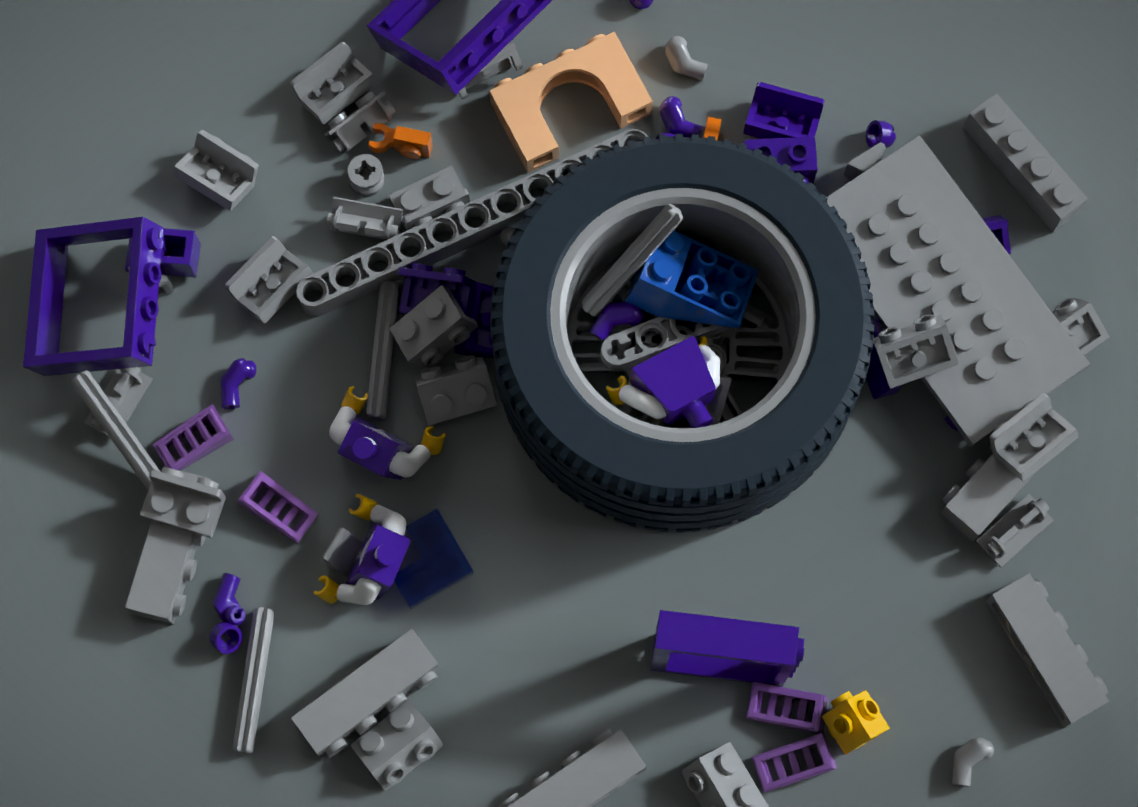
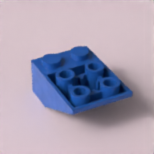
[625,230,759,328]

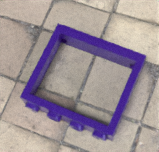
[367,0,552,95]
[23,217,164,376]
[651,610,804,687]

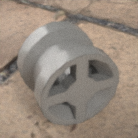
[348,154,385,196]

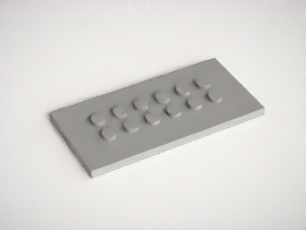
[826,135,1090,447]

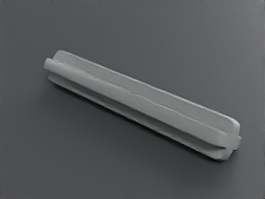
[582,204,683,316]
[366,281,400,420]
[71,370,160,490]
[233,607,274,754]

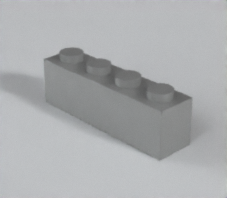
[963,93,1088,233]
[940,446,1037,542]
[125,469,211,625]
[986,573,1109,728]
[291,629,440,758]
[499,729,647,807]

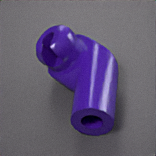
[660,96,702,138]
[589,301,643,341]
[220,358,257,409]
[213,573,246,626]

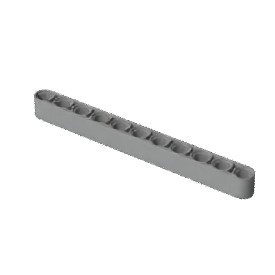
[296,129,648,316]

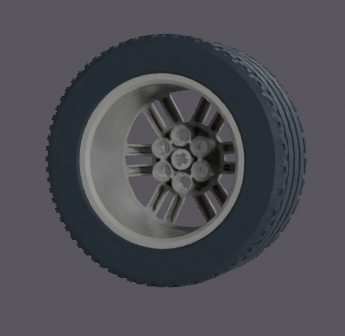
[490,134,874,532]

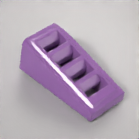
[153,404,234,471]
[237,471,319,543]
[746,682,829,734]
[752,733,837,793]

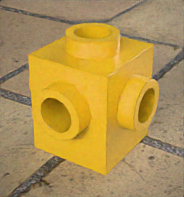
[821,690,890,755]

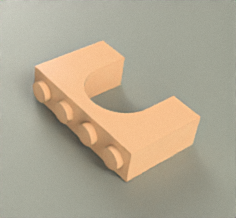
[489,32,653,173]

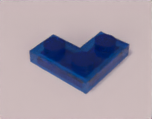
[394,509,474,610]

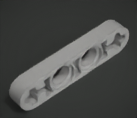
[601,317,731,371]

